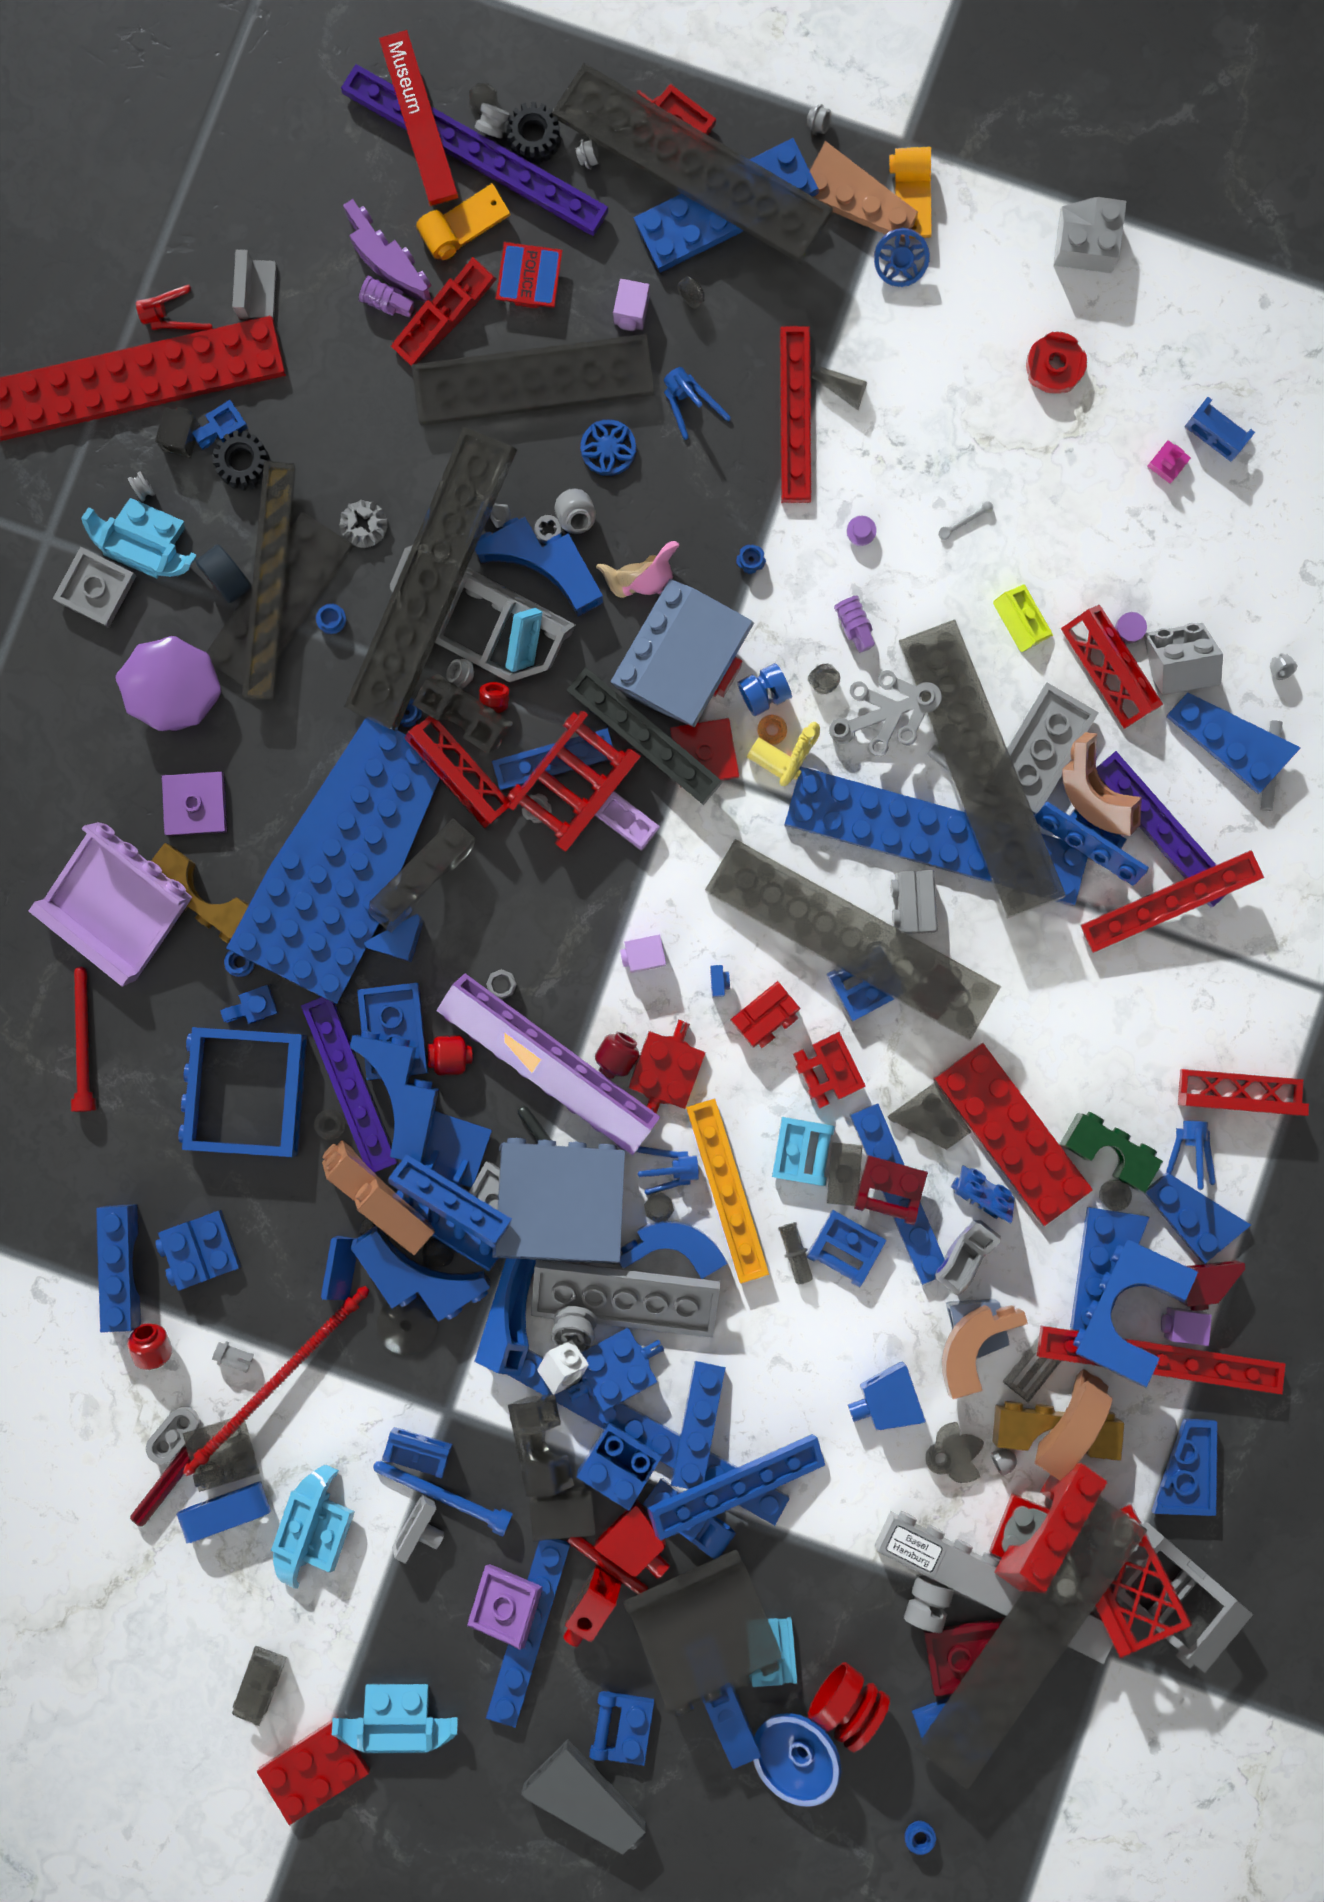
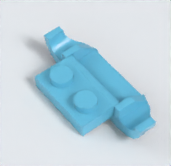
[81,498,197,578]
[271,1465,355,1589]
[332,1684,458,1753]

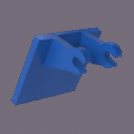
[422,1111,492,1187]

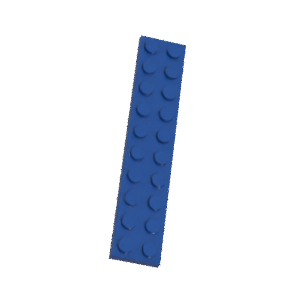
[784,767,1088,906]

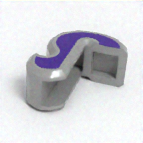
[935,1220,1001,1295]

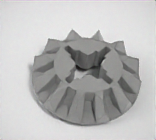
[339,499,387,548]

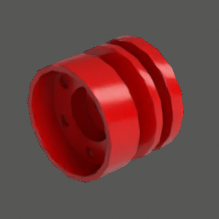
[808,1662,890,1752]

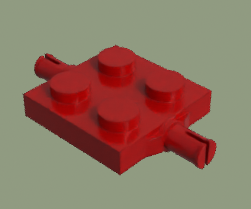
[632,84,718,169]
[627,1020,706,1114]

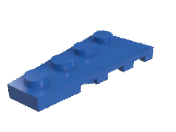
[1070,1207,1150,1330]

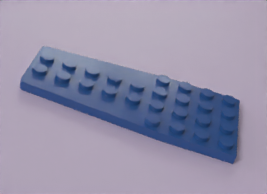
[226,717,440,1004]

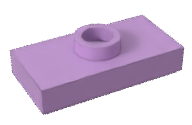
[595,791,660,851]

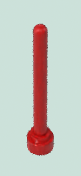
[71,966,96,1112]

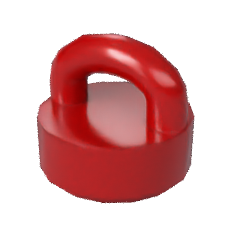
[479,682,509,713]

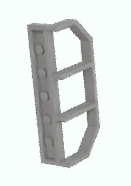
[390,542,576,682]

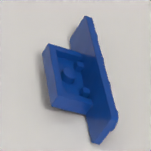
[1033,802,1149,885]

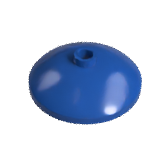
[754,1713,841,1806]

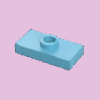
[505,608,543,672]

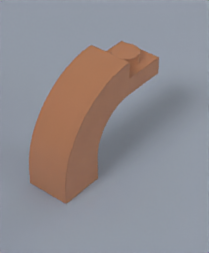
[1062,732,1142,836]
[942,1305,1028,1400]
[1034,1369,1113,1481]

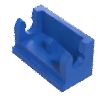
[1184,396,1255,462]
[382,1427,453,1479]

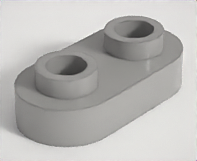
[146,1407,200,1464]

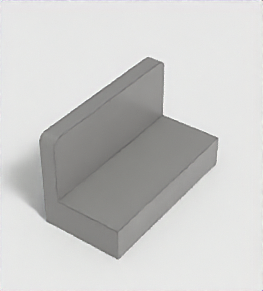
[232,249,277,320]

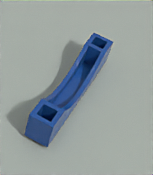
[474,1258,536,1376]

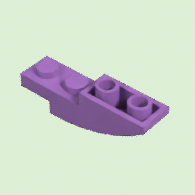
[343,199,432,302]

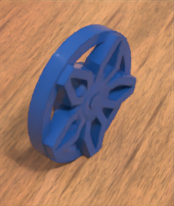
[874,228,930,287]
[581,420,636,476]

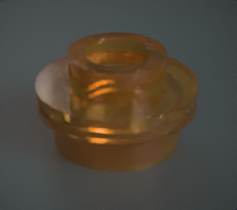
[757,715,787,745]

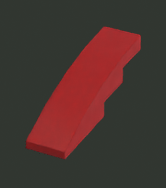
[391,257,497,367]

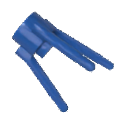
[663,367,731,440]
[1166,1121,1216,1190]
[636,1146,699,1195]

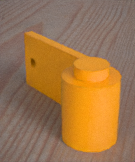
[889,147,932,239]
[416,183,511,260]

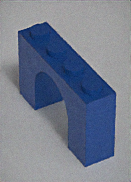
[1073,1239,1198,1388]

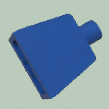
[847,1361,926,1430]

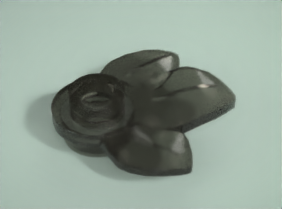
[925,1422,984,1483]

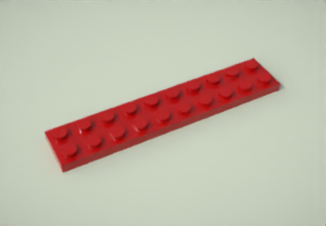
[0,316,286,441]

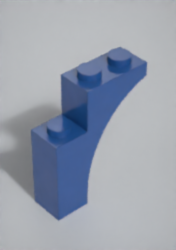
[472,517,604,617]
[350,1030,439,1163]
[351,1225,490,1322]

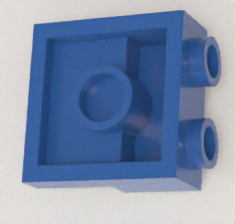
[156,1210,241,1291]

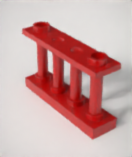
[506,711,641,852]

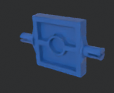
[566,1327,664,1413]

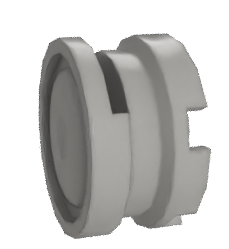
[551,1306,597,1351]

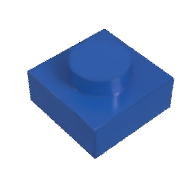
[710,965,730,997]

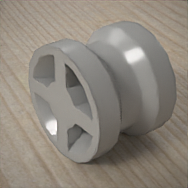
[475,103,510,138]

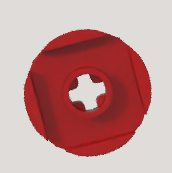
[1026,332,1087,394]

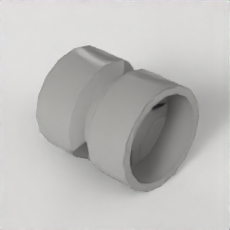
[904,1574,954,1633]

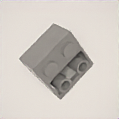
[1144,623,1223,695]

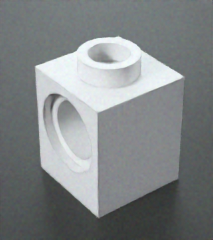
[537,1340,589,1395]

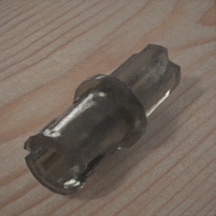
[778,1222,813,1284]

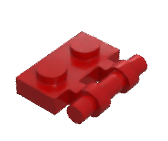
[793,1031,866,1109]

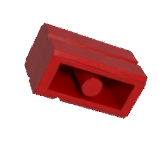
[730,981,800,1048]

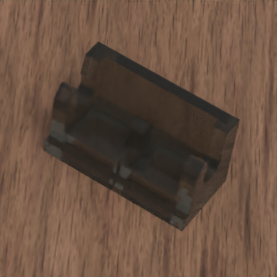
[232,1646,287,1726]

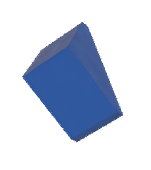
[364,914,424,962]

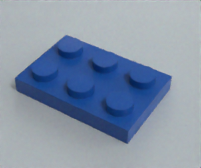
[357,983,429,1080]

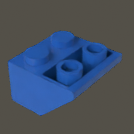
[576,1423,662,1510]

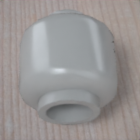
[555,489,596,534]

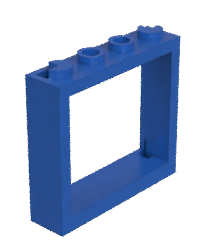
[178,1027,307,1157]

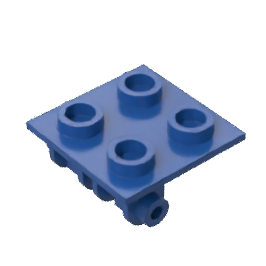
[951,1165,1015,1224]

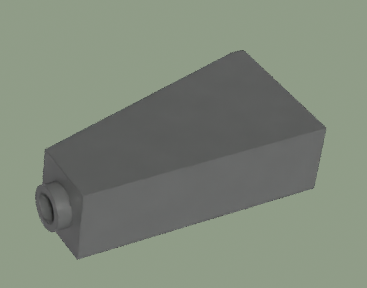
[521,1739,646,1855]

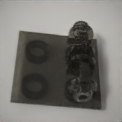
[183,1418,260,1492]

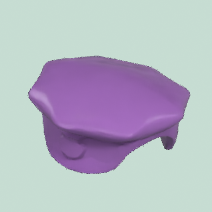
[116,636,221,731]

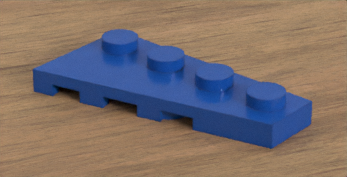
[1166,692,1301,794]

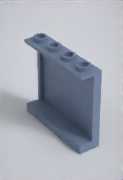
[493,1138,625,1264]

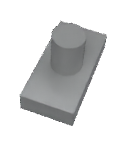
[392,1494,444,1564]

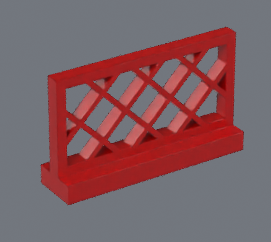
[1069,1504,1192,1658]

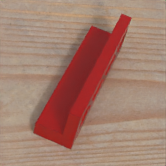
[1060,605,1164,729]
[404,714,510,829]
[1178,1069,1309,1116]

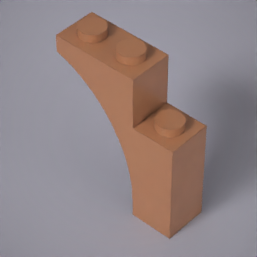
[322,1140,435,1255]

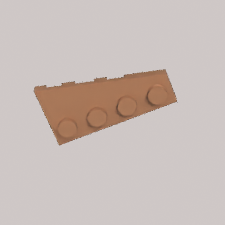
[806,141,918,243]

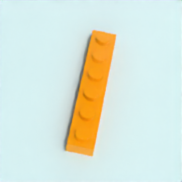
[686,1098,769,1284]

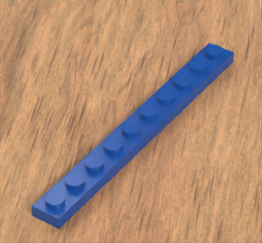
[508,1349,790,1526]

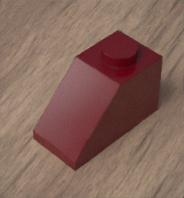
[1179,1260,1245,1311]

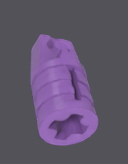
[359,276,415,318]
[834,595,875,653]

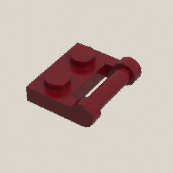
[854,1155,928,1225]

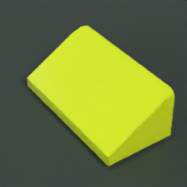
[993,584,1053,652]

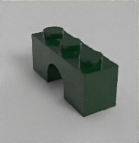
[1059,1111,1163,1193]

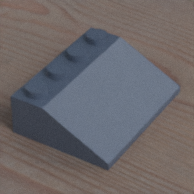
[610,579,754,727]

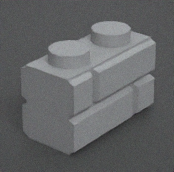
[890,870,938,934]

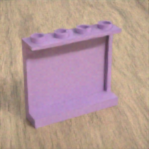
[29,822,193,986]

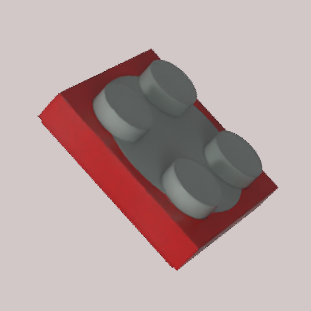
[989,1493,1050,1558]

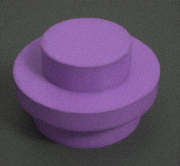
[846,516,877,546]

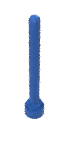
[373,1461,513,1537]

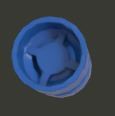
[737,663,792,717]

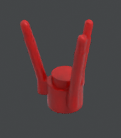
[136,285,213,330]

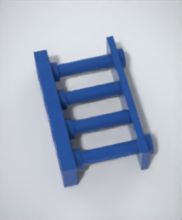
[388,1154,512,1271]

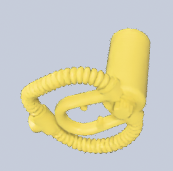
[746,722,820,787]

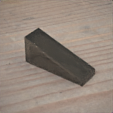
[812,365,868,410]

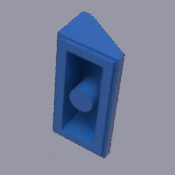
[321,1236,356,1300]

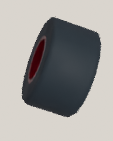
[196,544,252,603]

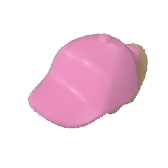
[596,541,680,598]

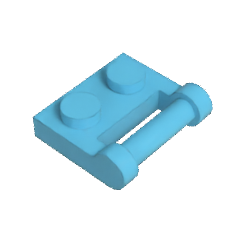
[772,1117,836,1186]

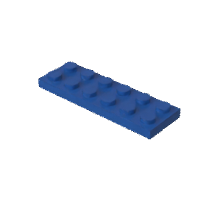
[634,138,819,273]

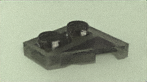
[887,1082,971,1150]

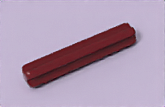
[130,1445,196,1527]

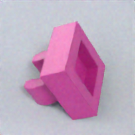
[1147,440,1191,484]

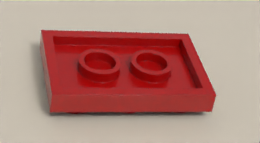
[257,1716,370,1826]

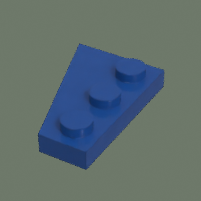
[1144,1173,1251,1264]
[1151,1419,1217,1516]

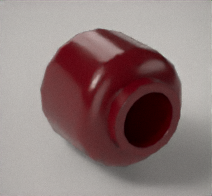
[595,1032,639,1079]

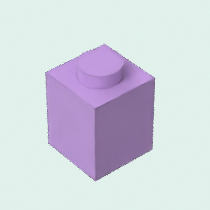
[613,279,650,331]
[620,934,666,973]

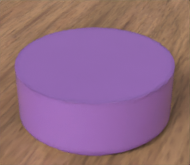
[1115,612,1147,644]

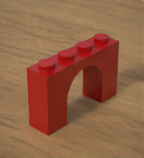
[994,1463,1107,1592]

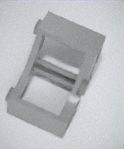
[1103,1521,1253,1673]

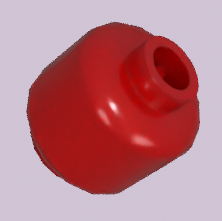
[428,1035,472,1076]
[127,1323,172,1370]

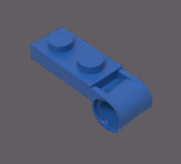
[643,1478,736,1560]

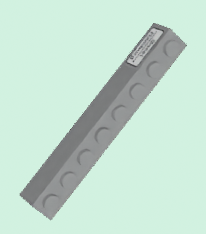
[875,1511,1113,1664]

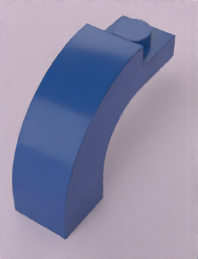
[619,1221,728,1279]

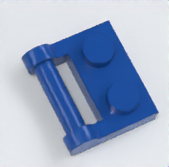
[826,945,906,1022]
[806,1209,887,1288]
[589,1691,654,1766]

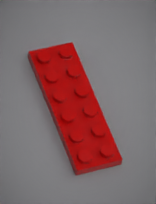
[933,1043,1093,1226]

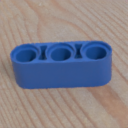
[176,1481,271,1543]

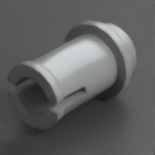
[212,1341,254,1373]

